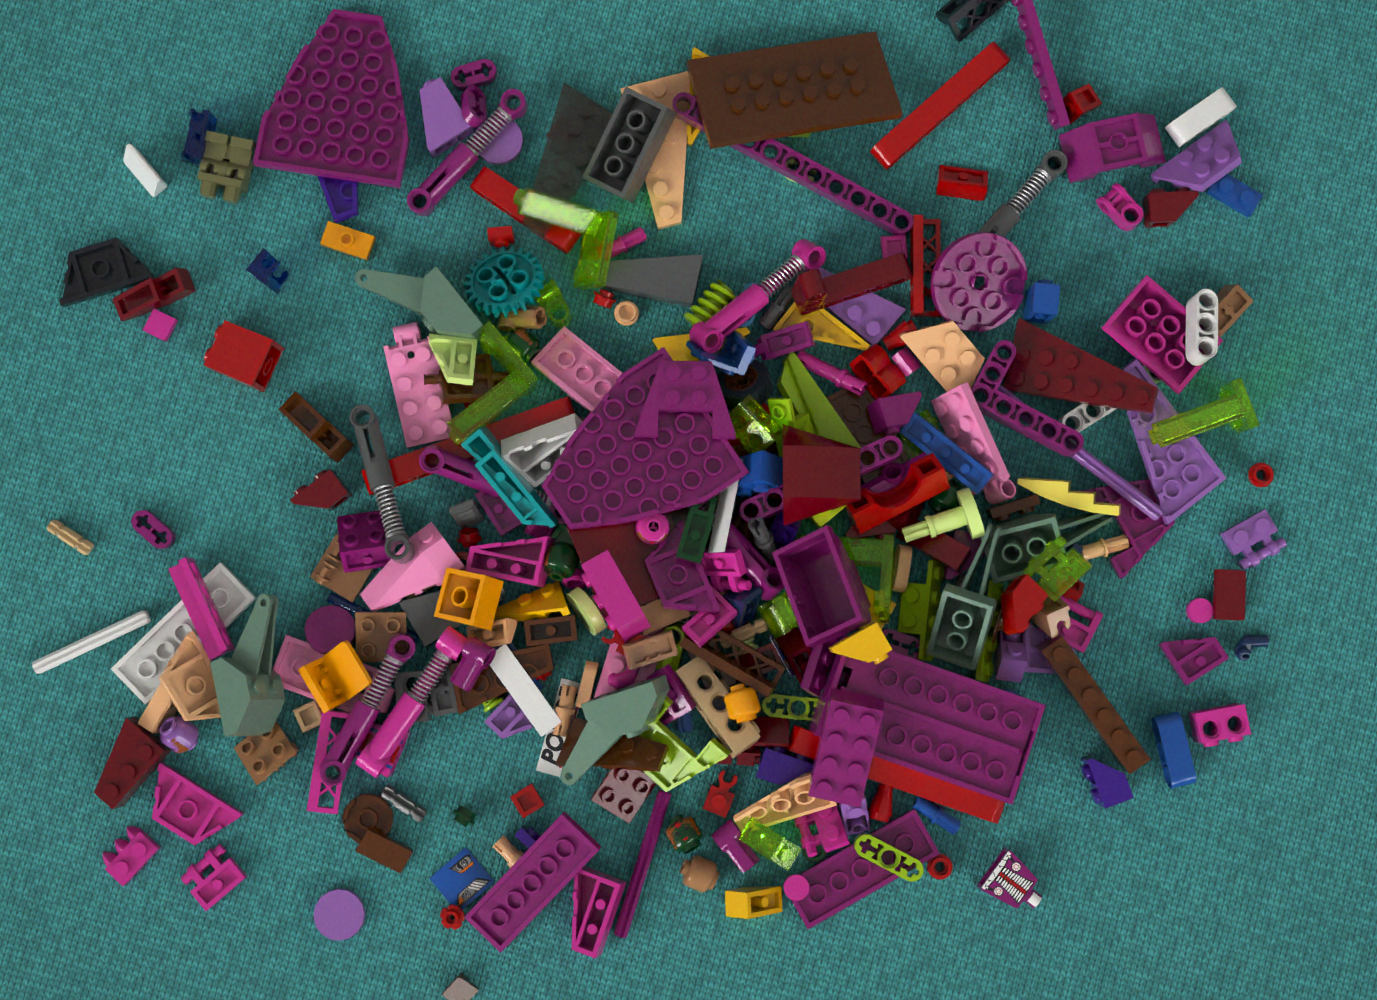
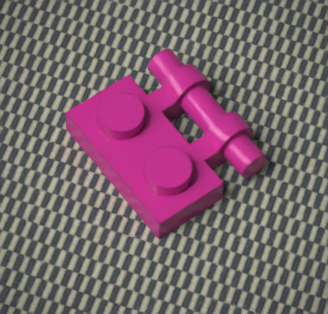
[701,549,752,593]
[794,806,850,857]
[180,844,248,911]

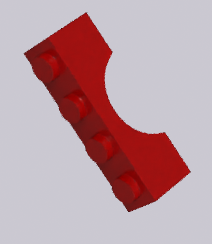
[845,453,950,534]

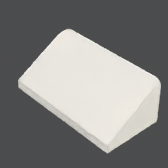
[123,144,167,197]

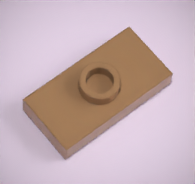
[622,630,679,670]

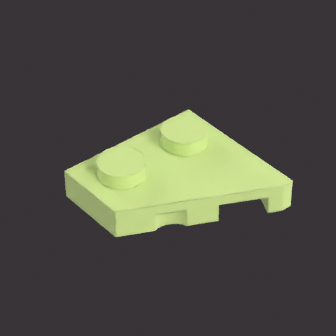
[428,333,477,386]

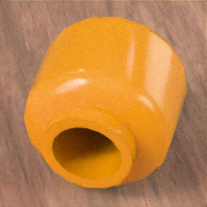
[724,683,761,723]

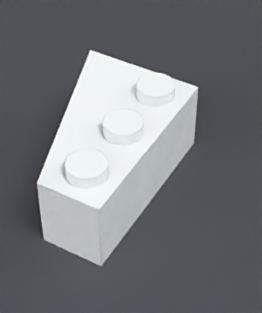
[501,413,583,488]

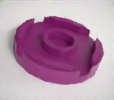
[304,605,356,655]

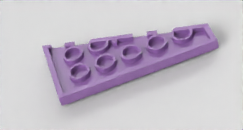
[1122,359,1226,525]

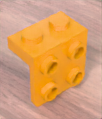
[298,640,372,713]

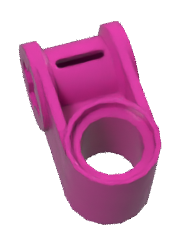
[1096,183,1144,231]

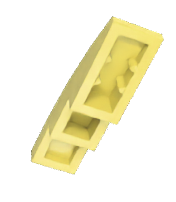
[1017,477,1121,516]

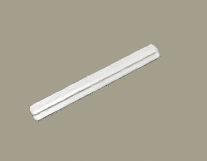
[32,610,151,674]

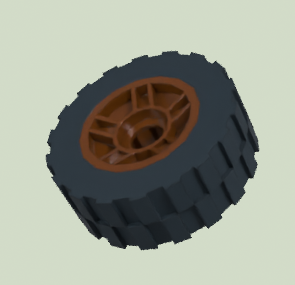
[717,359,773,412]

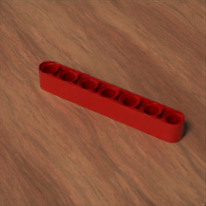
[870,41,1011,170]

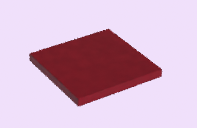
[566,512,676,621]

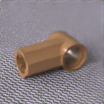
[497,306,547,332]

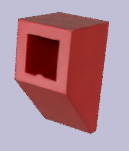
[1001,574,1048,635]

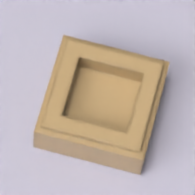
[293,700,322,733]

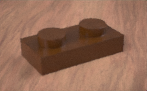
[985,494,1040,522]

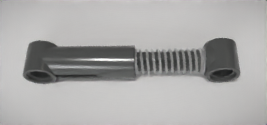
[977,150,1068,238]
[349,404,415,564]

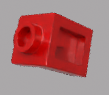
[1063,84,1102,124]

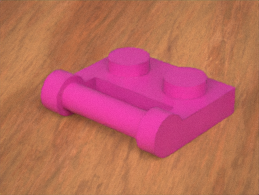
[1038,590,1103,653]

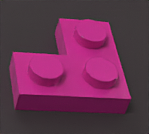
[682,585,737,647]

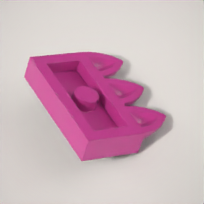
[103,826,161,886]

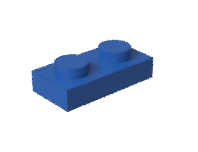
[1206,174,1263,218]

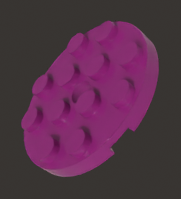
[931,232,1028,332]

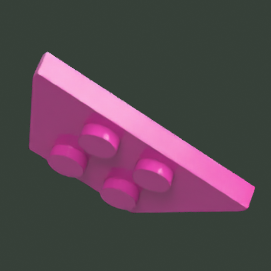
[152,762,244,845]

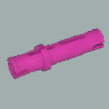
[797,350,868,397]

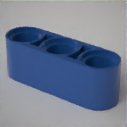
[1151,711,1196,789]

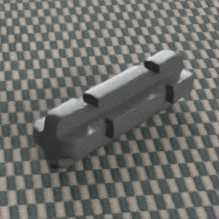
[381,785,427,822]

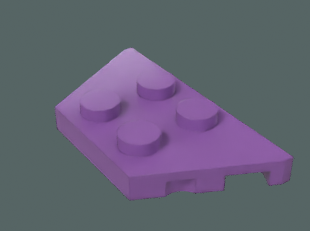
[1151,120,1242,192]

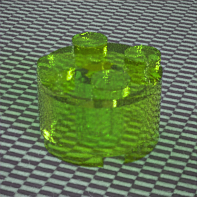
[758,592,799,638]

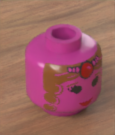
[635,514,670,545]

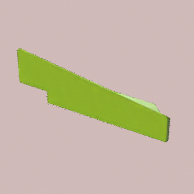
[777,352,861,448]

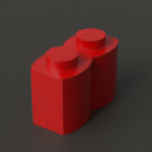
[850,343,906,400]

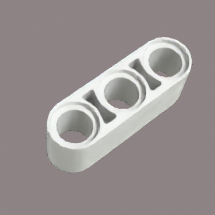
[1165,87,1237,148]
[1185,289,1218,366]

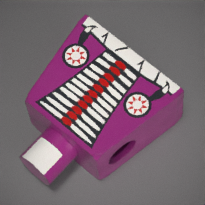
[976,847,1042,909]

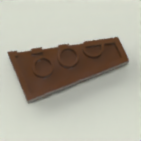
[556,717,669,772]

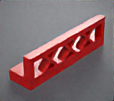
[910,215,941,317]

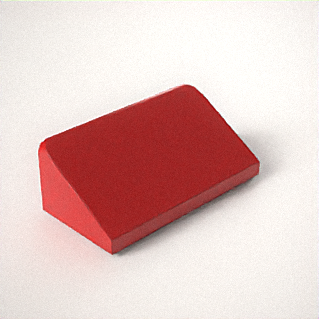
[936,165,988,201]

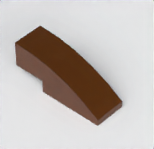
[279,391,354,463]

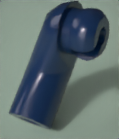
[1234,635,1269,661]

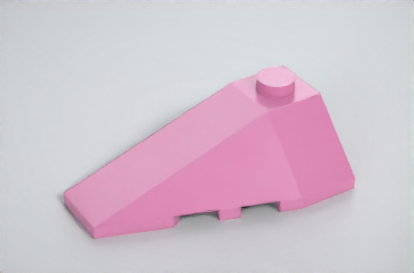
[360,522,466,612]

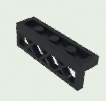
[935,0,1009,42]

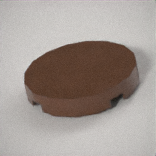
[342,793,394,843]

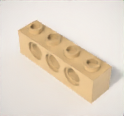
[675,656,761,759]

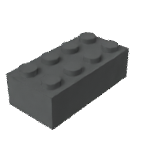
[582,87,677,203]

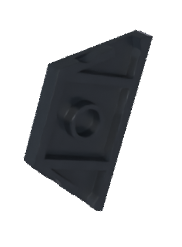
[60,238,155,307]

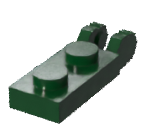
[676,495,719,564]

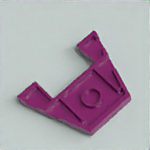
[635,360,736,440]
[1080,479,1175,579]

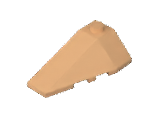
[733,771,837,834]

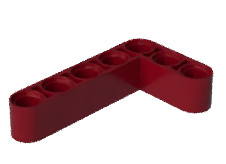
[791,253,913,315]

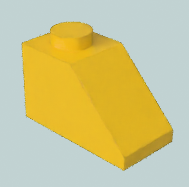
[828,622,892,664]
[725,886,783,919]

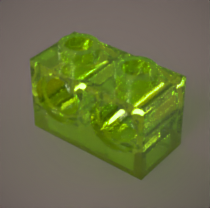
[729,394,783,453]

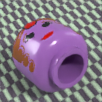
[159,716,199,753]

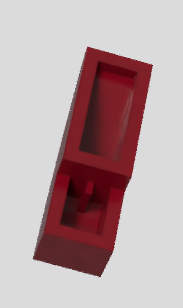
[112,267,196,321]
[896,520,972,574]

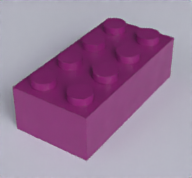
[808,688,884,807]

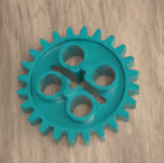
[464,246,545,318]

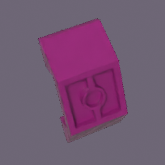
[1058,113,1166,183]

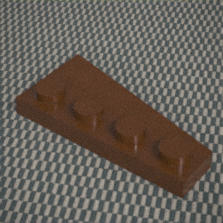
[449,644,555,714]

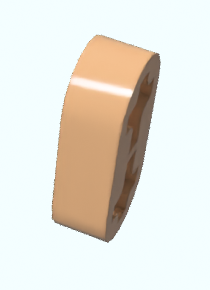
[890,544,912,593]
[576,660,599,708]

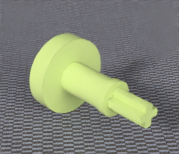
[901,487,985,542]
[566,587,606,635]

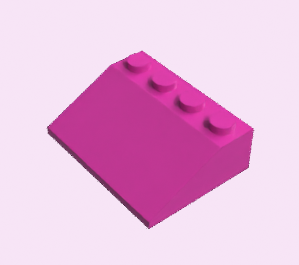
[1101,275,1223,394]

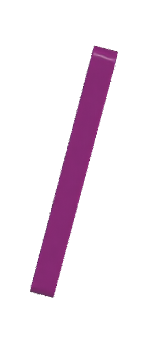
[672,92,913,235]

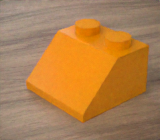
[434,567,504,631]

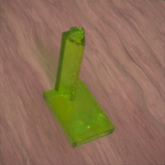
[514,188,619,290]
[446,321,538,445]
[1147,378,1260,448]
[793,534,895,623]

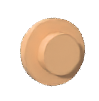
[614,301,639,326]

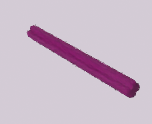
[614,790,671,938]

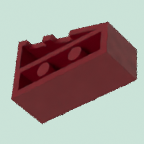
[94,716,172,810]

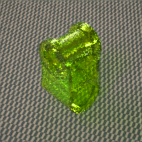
[535,278,572,328]

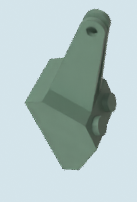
[355,266,489,343]
[981,512,1113,583]
[926,523,1002,671]
[210,594,285,737]
[560,675,670,785]

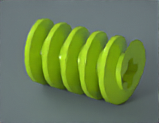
[684,279,736,326]

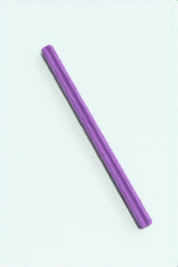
[986,374,1164,521]

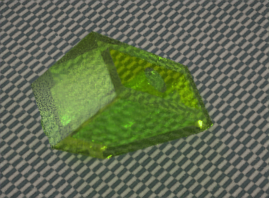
[738,817,802,871]

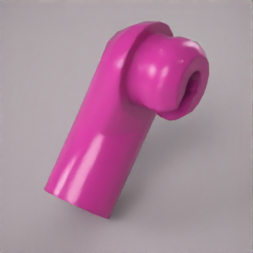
[608,666,640,689]

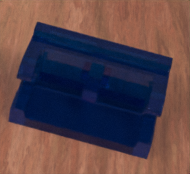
[181,108,217,165]
[246,248,289,295]

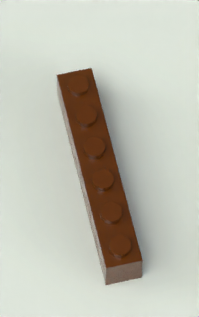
[1036,634,1151,774]

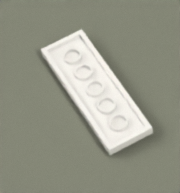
[111,562,257,705]

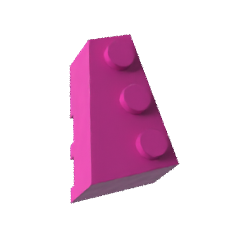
[465,536,555,588]
[581,550,651,642]
[572,866,626,959]

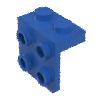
[686,331,756,376]

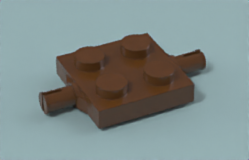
[424,354,510,404]

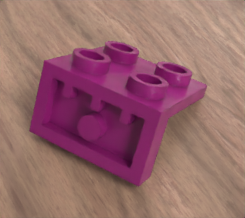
[337,510,391,573]

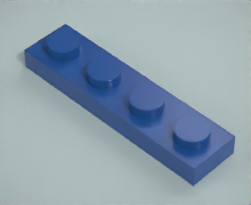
[900,412,995,494]

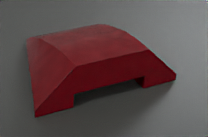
[783,424,861,526]

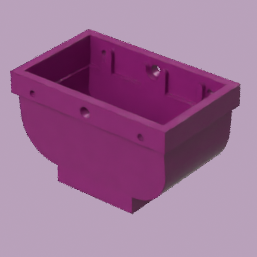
[772,525,871,647]

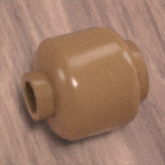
[680,855,719,893]

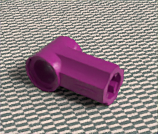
[449,637,496,692]
[711,819,759,873]

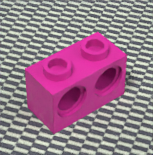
[1188,703,1251,747]

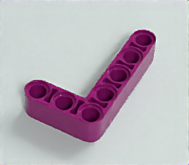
[971,340,1084,457]

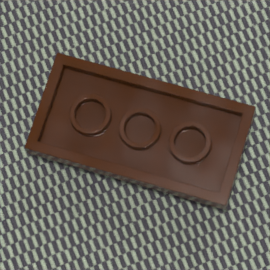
[827,386,909,484]

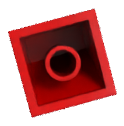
[204,320,284,393]

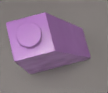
[420,77,475,158]

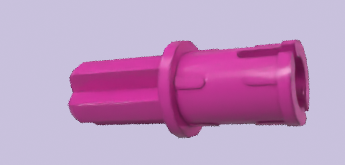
[598,227,647,262]

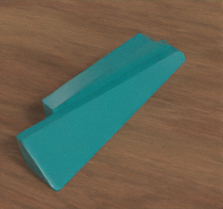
[461,426,559,528]

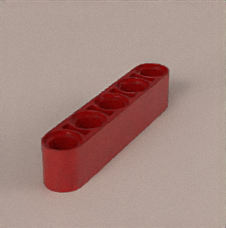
[469,166,582,254]

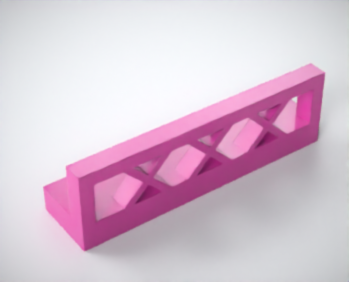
[168,557,235,660]
[307,709,350,814]

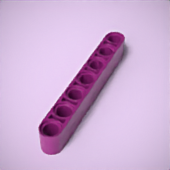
[740,435,903,523]

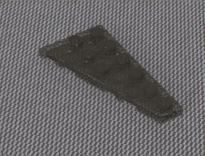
[523,83,613,238]

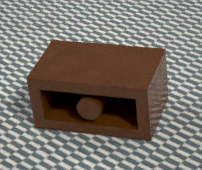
[524,615,579,646]

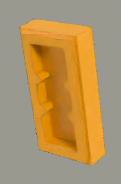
[320,221,376,261]

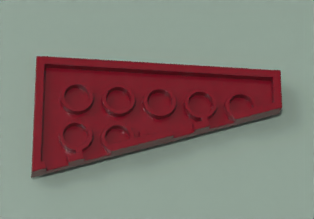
[1003,318,1158,414]

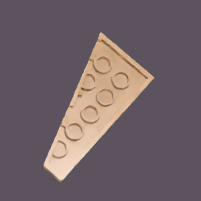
[620,71,690,230]

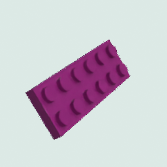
[782,809,940,929]
[464,811,602,953]

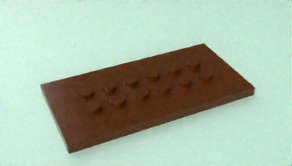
[686,31,903,149]

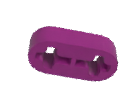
[451,59,497,91]
[461,85,487,127]
[131,510,176,549]
[882,629,920,659]

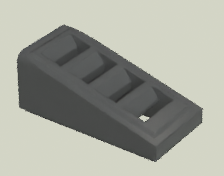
[448,499,484,529]

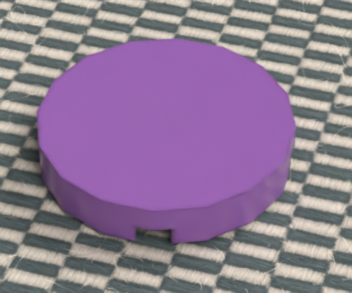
[475,117,523,165]
[314,888,366,941]

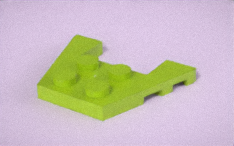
[637,696,731,792]

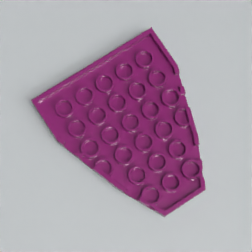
[253,9,410,189]
[542,347,749,530]

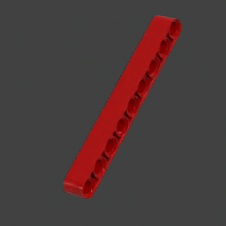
[361,397,576,495]
[786,725,1005,824]

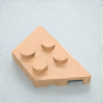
[899,320,985,392]
[159,631,221,721]

